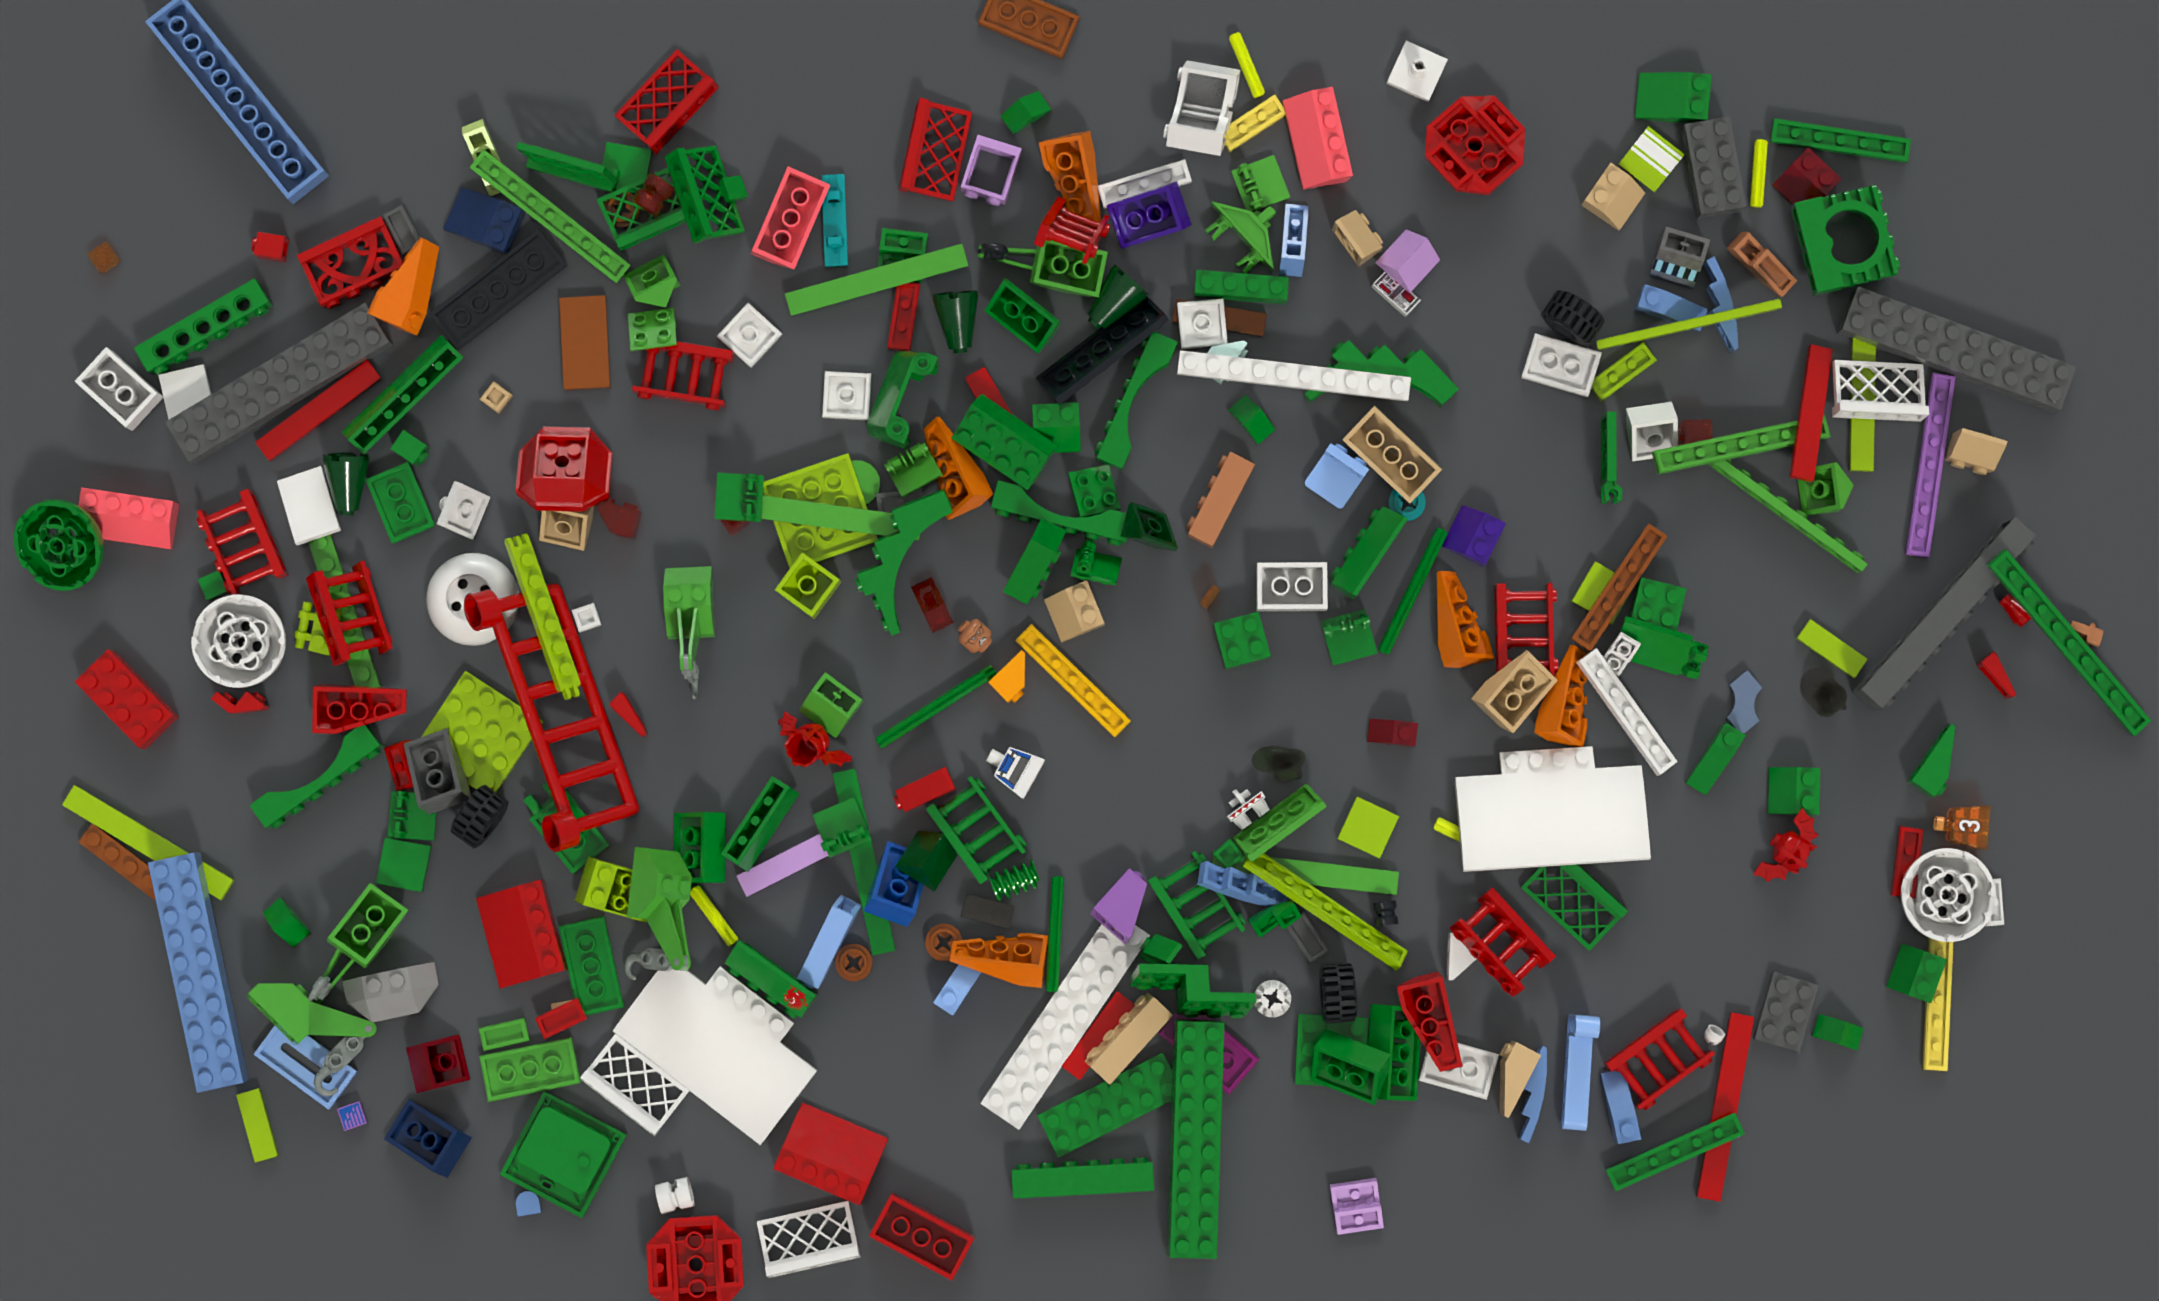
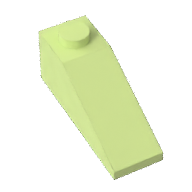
[462,119,501,196]

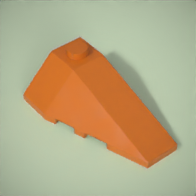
[924,416,993,520]

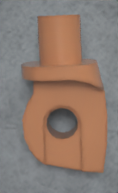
[2070,620,2104,647]

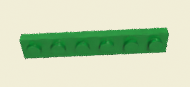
[1770,118,1911,163]
[1606,1112,1745,1191]

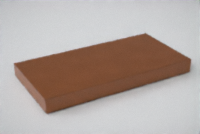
[978,0,1080,59]
[559,295,611,390]

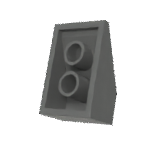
[404,728,471,815]

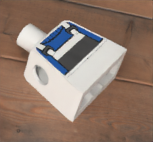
[986,747,1045,799]

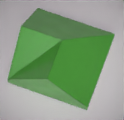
[623,254,681,308]
[1798,463,1854,516]

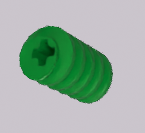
[989,859,1040,901]

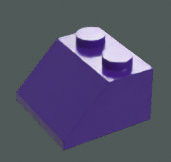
[1441,505,1506,567]

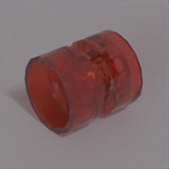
[632,173,675,217]

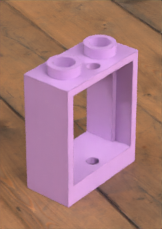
[961,135,1022,206]

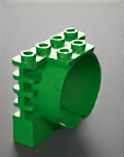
[1790,184,1900,296]

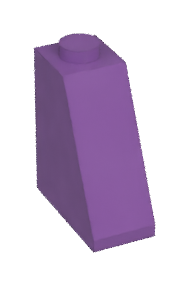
[1090,868,1147,945]

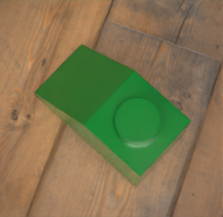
[1139,934,1183,964]

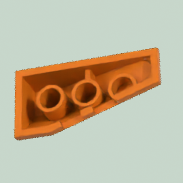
[1039,131,1101,223]
[368,237,439,336]
[1437,571,1495,668]
[1534,645,1587,747]
[950,933,1048,988]

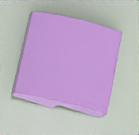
[1330,1178,1384,1235]

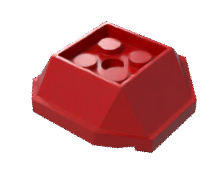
[1425,95,1526,195]
[515,427,613,512]
[646,1215,744,1301]

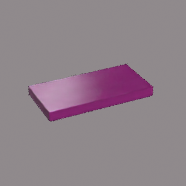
[1158,1011,1259,1095]

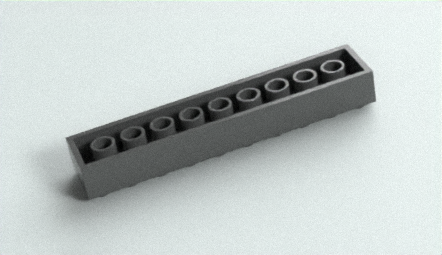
[1837,286,2076,413]
[165,303,394,464]
[1852,516,2036,711]

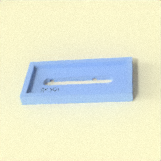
[254,1026,358,1110]

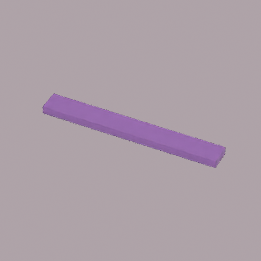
[1905,373,1956,558]

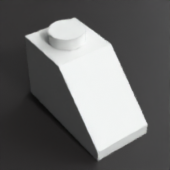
[1446,933,1482,980]

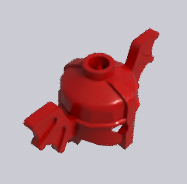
[778,712,852,767]
[1754,808,1818,882]

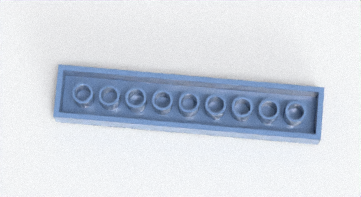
[145,0,329,204]
[148,852,249,1093]

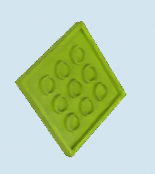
[763,453,878,568]
[421,671,544,793]

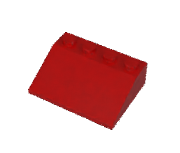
[476,879,568,989]
[773,1102,889,1205]

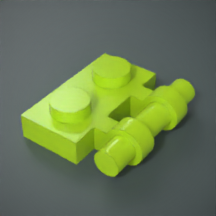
[294,601,342,656]

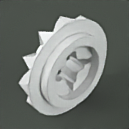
[1255,980,1291,1017]

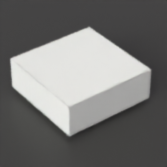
[572,603,602,633]

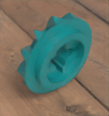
[1388,489,1426,521]

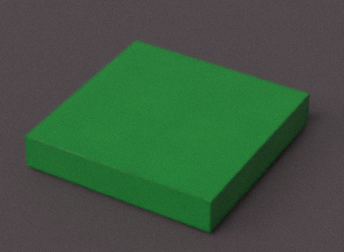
[602,142,652,195]
[376,838,432,892]

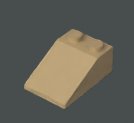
[1471,650,1558,733]
[1499,1041,1541,1118]

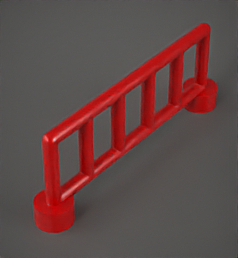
[464,583,639,852]

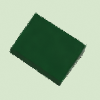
[1121,502,1178,551]
[895,831,957,892]

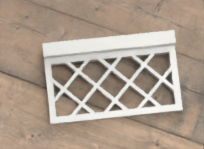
[1832,360,1929,422]
[580,1034,689,1137]
[757,1201,861,1278]

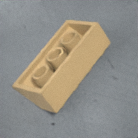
[1343,406,1443,503]

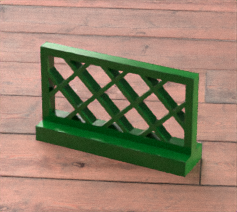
[516,142,620,193]
[665,145,745,243]
[596,167,686,252]
[1521,864,1628,951]

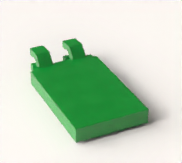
[1600,412,1623,504]
[1618,616,1709,679]
[523,782,610,874]

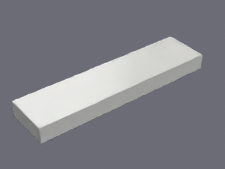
[1098,159,1192,209]

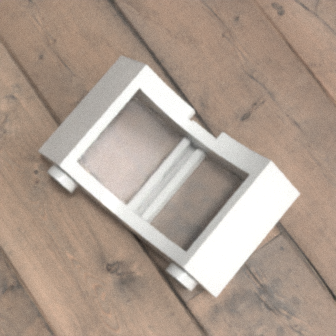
[1163,60,1241,156]

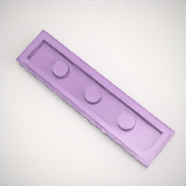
[736,834,829,897]

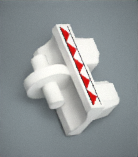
[1227,789,1269,830]

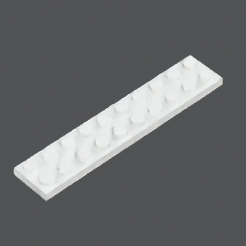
[980,924,1150,1130]

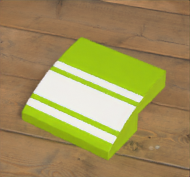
[1619,126,1685,192]

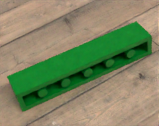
[342,335,464,455]
[1012,1157,1154,1199]

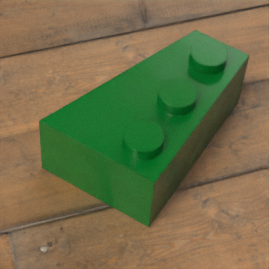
[1003,518,1066,604]

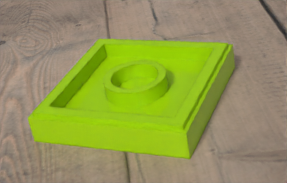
[1571,561,1634,625]
[1337,797,1399,859]

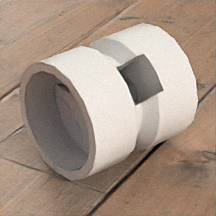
[655,1177,695,1215]

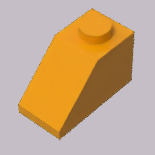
[988,650,1025,703]

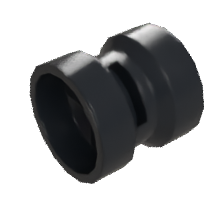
[1373,901,1399,926]

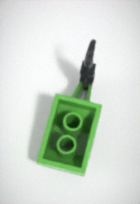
[977,240,1108,298]

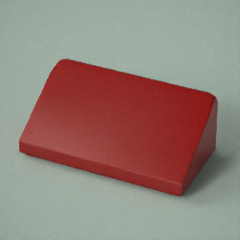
[384,740,413,791]

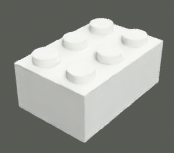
[75,347,163,431]
[1256,562,1328,611]

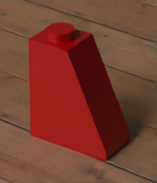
[893,767,956,813]

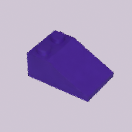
[1107,181,1192,249]

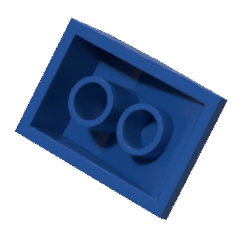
[864,841,923,927]

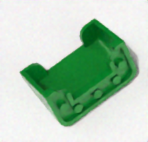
[867,351,940,450]

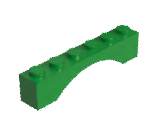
[1094,332,1178,471]
[991,480,1127,547]
[249,724,384,829]

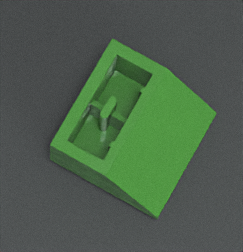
[799,672,864,738]

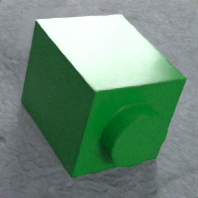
[390,430,430,467]

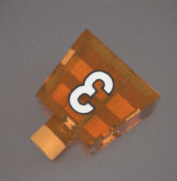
[1934,805,1991,850]

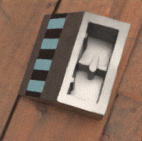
[1649,226,1710,288]

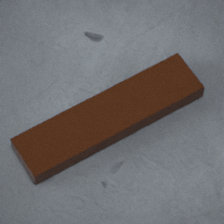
[1172,299,1267,337]

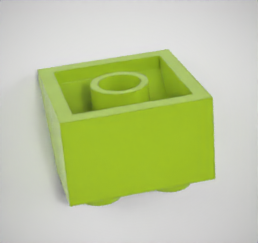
[775,552,842,619]

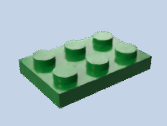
[365,462,436,544]

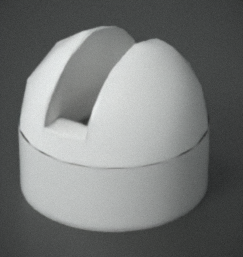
[1704,1025,1725,1045]

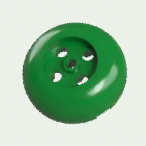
[14,499,104,591]

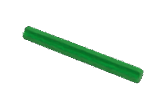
[1046,876,1064,992]

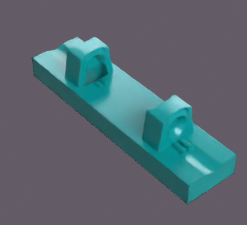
[821,174,848,268]

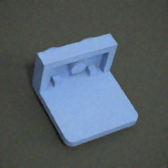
[1305,443,1369,509]

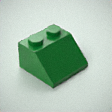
[1032,402,1081,453]
[1767,767,1820,816]
[1886,943,1947,1003]

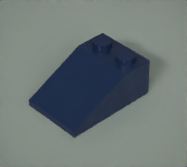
[444,187,525,255]
[384,1099,472,1178]

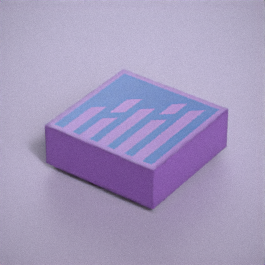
[337,1101,368,1131]

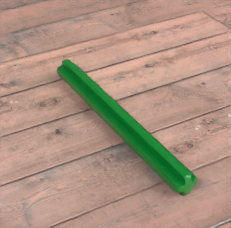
[1378,528,1447,655]
[875,665,997,748]

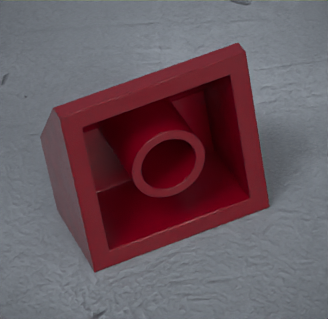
[1772,148,1841,205]
[406,1035,470,1093]

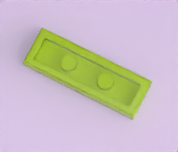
[1591,342,1657,402]
[1796,619,1868,679]
[236,1088,279,1163]

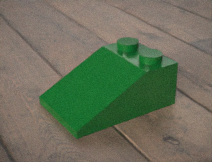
[1635,72,1712,124]

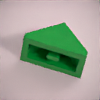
[1001,91,1051,136]
[1228,395,1275,445]
[263,897,311,948]
[1812,1014,1864,1050]

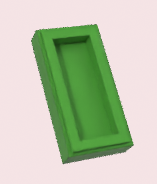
[479,1018,530,1051]

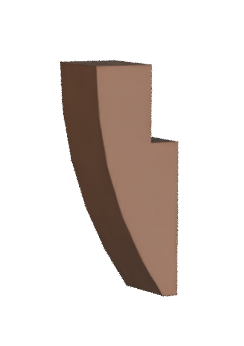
[1726,232,1797,297]

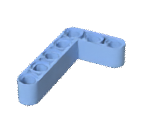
[1561,1014,1600,1131]

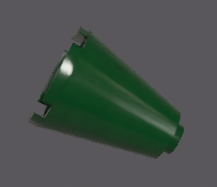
[1087,264,1149,329]
[932,290,979,353]
[323,452,370,515]

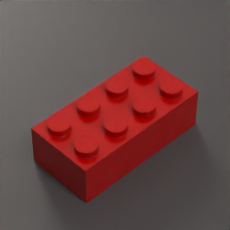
[75,649,179,749]
[869,1192,975,1280]

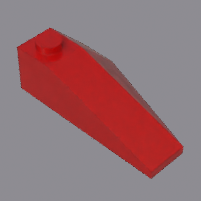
[312,684,407,734]
[1397,971,1463,1072]

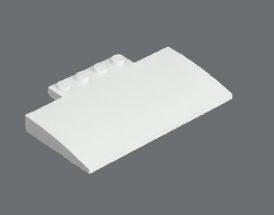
[1454,746,1651,872]
[613,966,818,1145]

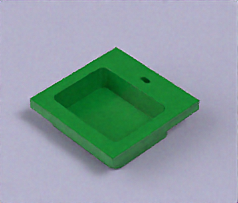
[499,1091,628,1218]

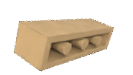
[1084,992,1173,1085]

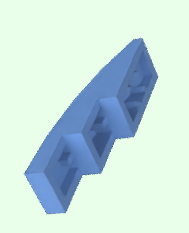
[1703,257,1739,353]
[1197,861,1289,907]
[1518,1045,1547,1143]

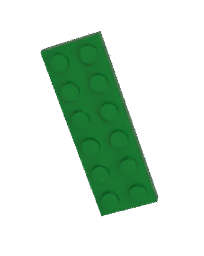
[1037,1052,1172,1158]

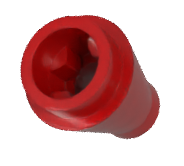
[1999,594,2031,628]

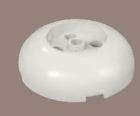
[426,553,519,646]
[191,594,286,688]
[1901,848,1996,942]

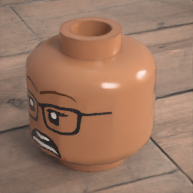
[958,619,992,653]

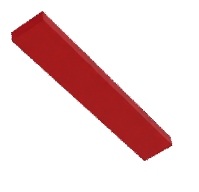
[1789,344,1833,482]
[255,360,382,461]

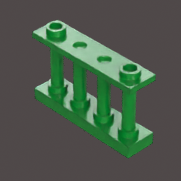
[926,776,1027,885]
[1148,851,1246,960]

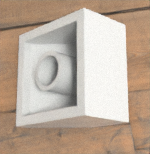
[1626,402,1678,462]

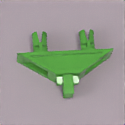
[1205,201,1276,274]

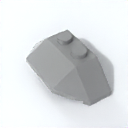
[342,962,439,1022]

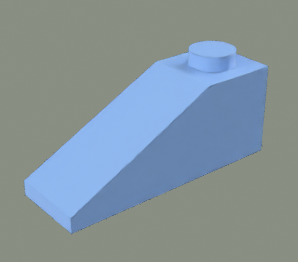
[933,964,981,1016]

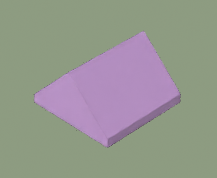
[1376,230,1440,293]

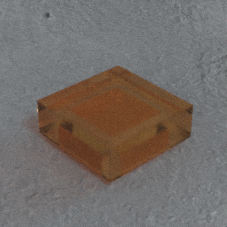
[1200,585,1221,610]

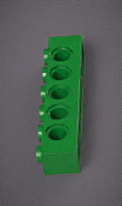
[134,278,273,375]

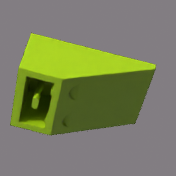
[574,856,647,923]

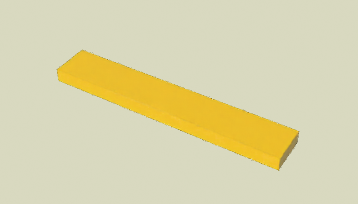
[1015,624,1131,738]

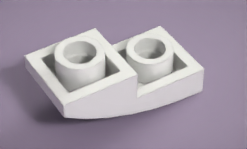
[1603,632,1641,676]

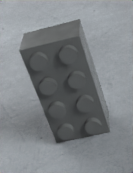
[1680,117,1747,219]

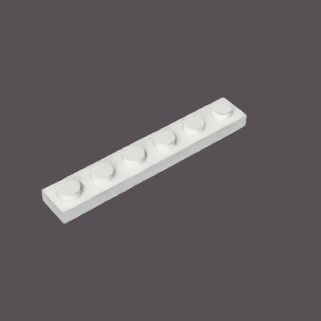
[1576,648,1677,776]

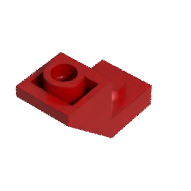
[211,691,269,714]

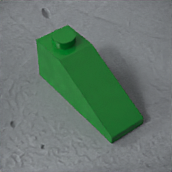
[1686,723,1746,796]
[1907,724,1956,798]

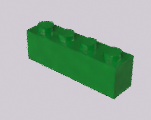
[1194,270,1289,305]
[721,776,799,872]

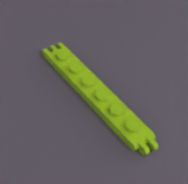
[504,533,581,700]

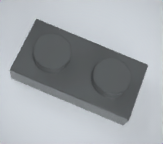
[876,488,923,513]

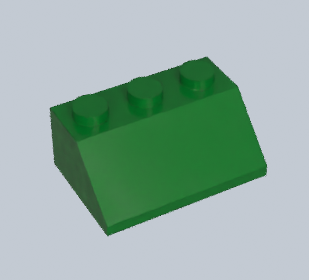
[984,278,1061,353]
[674,812,726,883]
[1311,1029,1391,1105]

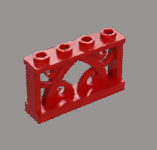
[297,216,404,309]

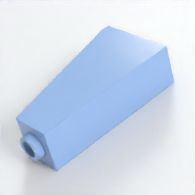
[797,895,862,989]

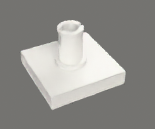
[1386,41,1448,102]
[437,481,490,540]

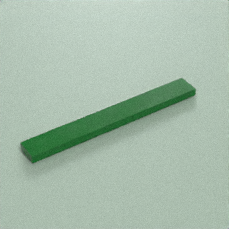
[832,768,896,956]

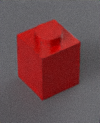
[251,232,289,263]

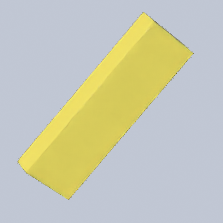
[1224,94,1286,152]

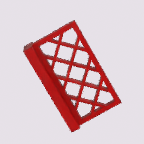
[614,49,719,154]
[898,98,972,202]

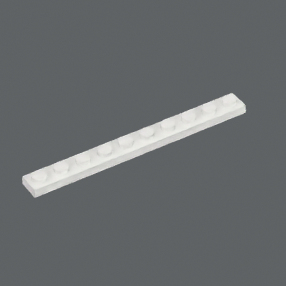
[1177,350,1411,401]

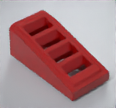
[1976,651,2016,699]
[609,691,648,737]

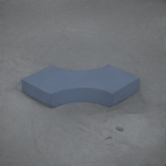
[1726,670,1762,734]

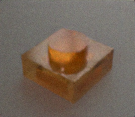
[87,241,121,274]

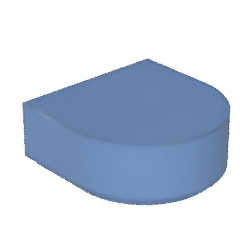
[516,1191,542,1217]

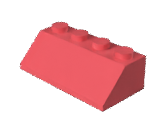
[1282,87,1353,190]
[750,166,830,270]
[78,487,180,550]

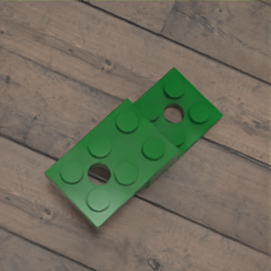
[1130,964,1256,1019]

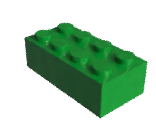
[951,394,1058,490]

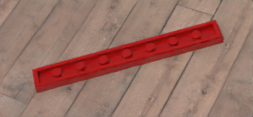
[1696,1012,1754,1202]

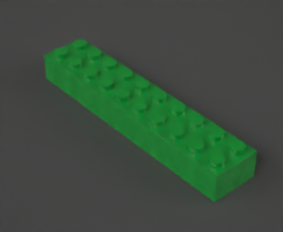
[1166,1019,1225,1259]

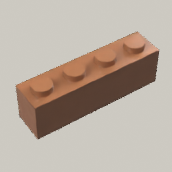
[1186,452,1255,548]

